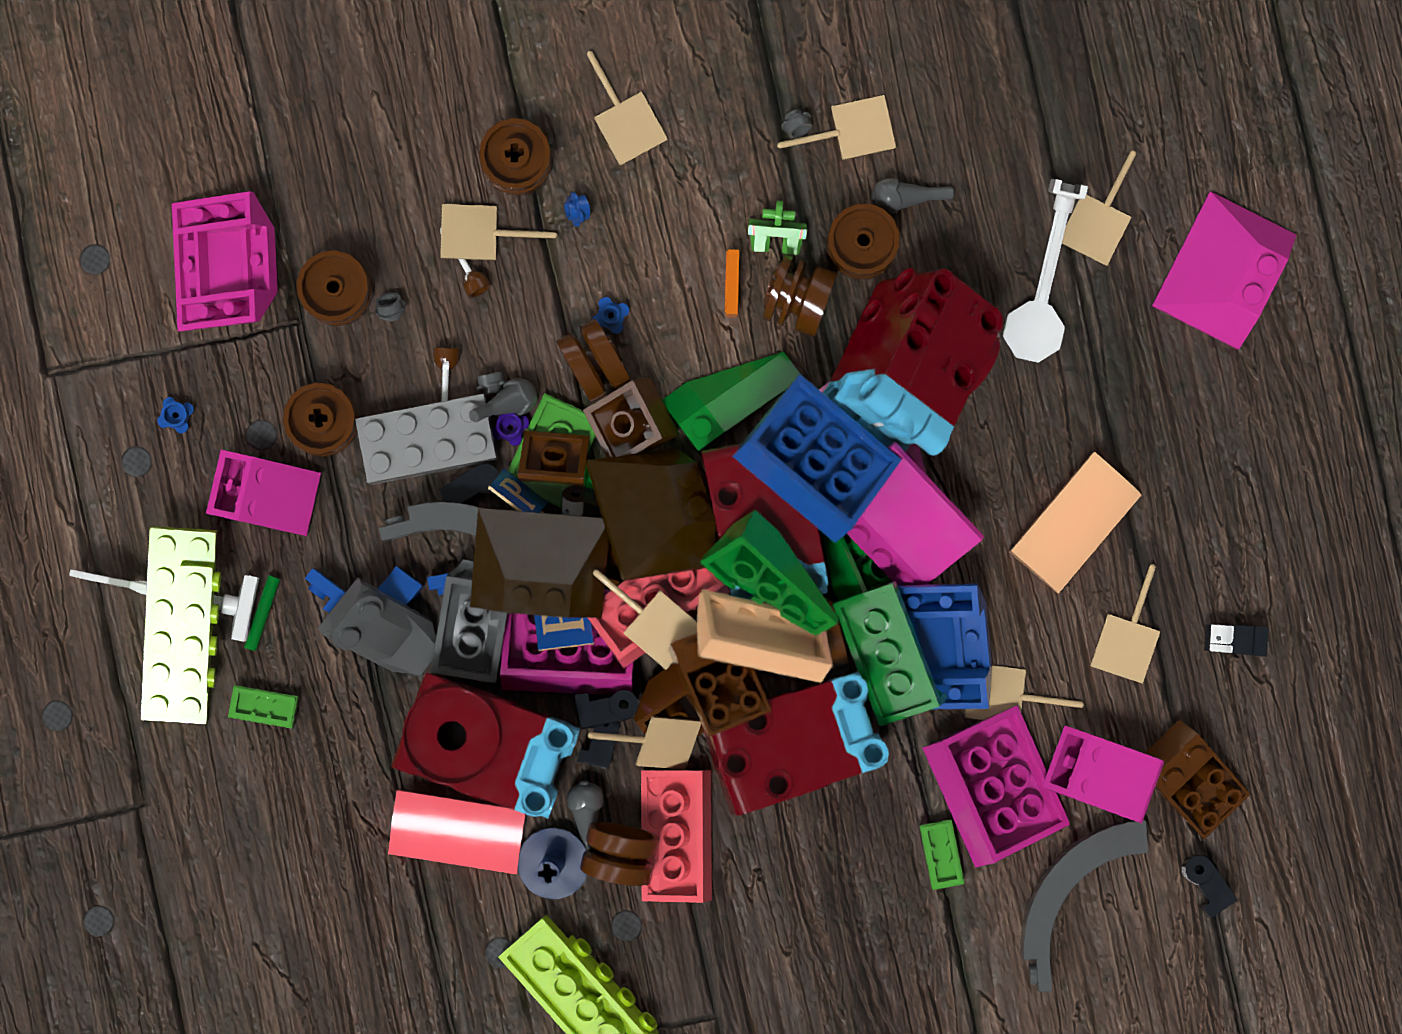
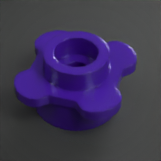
[492,413,529,446]

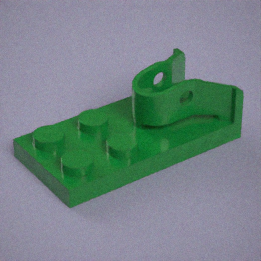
[833,581,947,726]

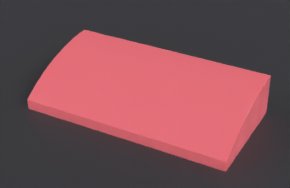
[588,568,730,668]
[641,770,712,903]
[388,789,527,874]

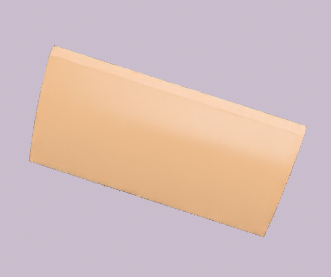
[1009,452,1142,594]
[697,589,832,683]

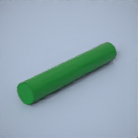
[244,575,280,651]

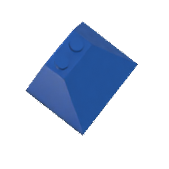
[897,583,992,709]

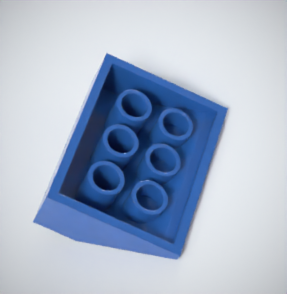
[733,374,901,543]

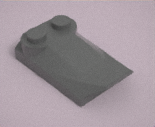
[431,559,507,683]
[318,578,436,676]

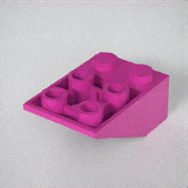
[206,450,321,536]
[1042,726,1164,823]

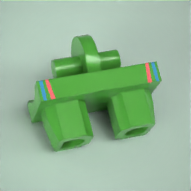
[748,200,807,255]

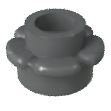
[781,109,812,138]
[375,292,406,322]
[476,371,508,395]

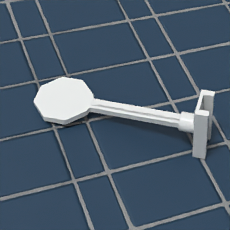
[1003,179,1088,363]
[69,569,260,642]

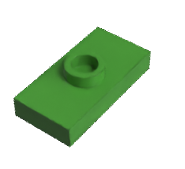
[228,685,299,729]
[919,819,965,890]

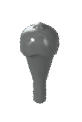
[871,177,954,215]
[469,378,538,422]
[567,780,604,850]

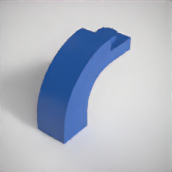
[304,566,425,613]

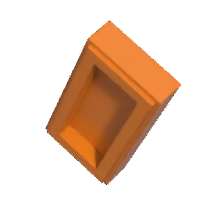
[724,249,739,318]

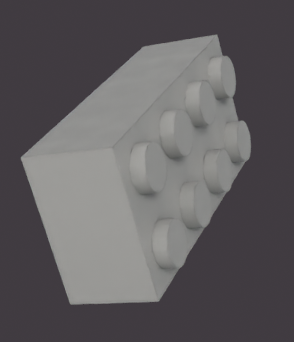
[355,394,498,485]

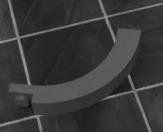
[379,502,478,542]
[1020,819,1148,992]

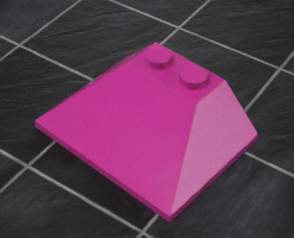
[172,191,278,332]
[1152,191,1297,350]

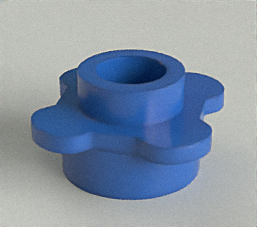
[564,191,590,227]
[592,297,629,334]
[157,397,194,433]

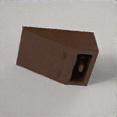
[668,633,771,737]
[1144,719,1251,840]

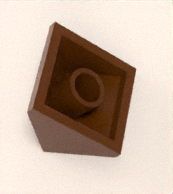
[518,430,589,486]

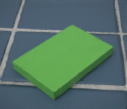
[508,393,596,508]

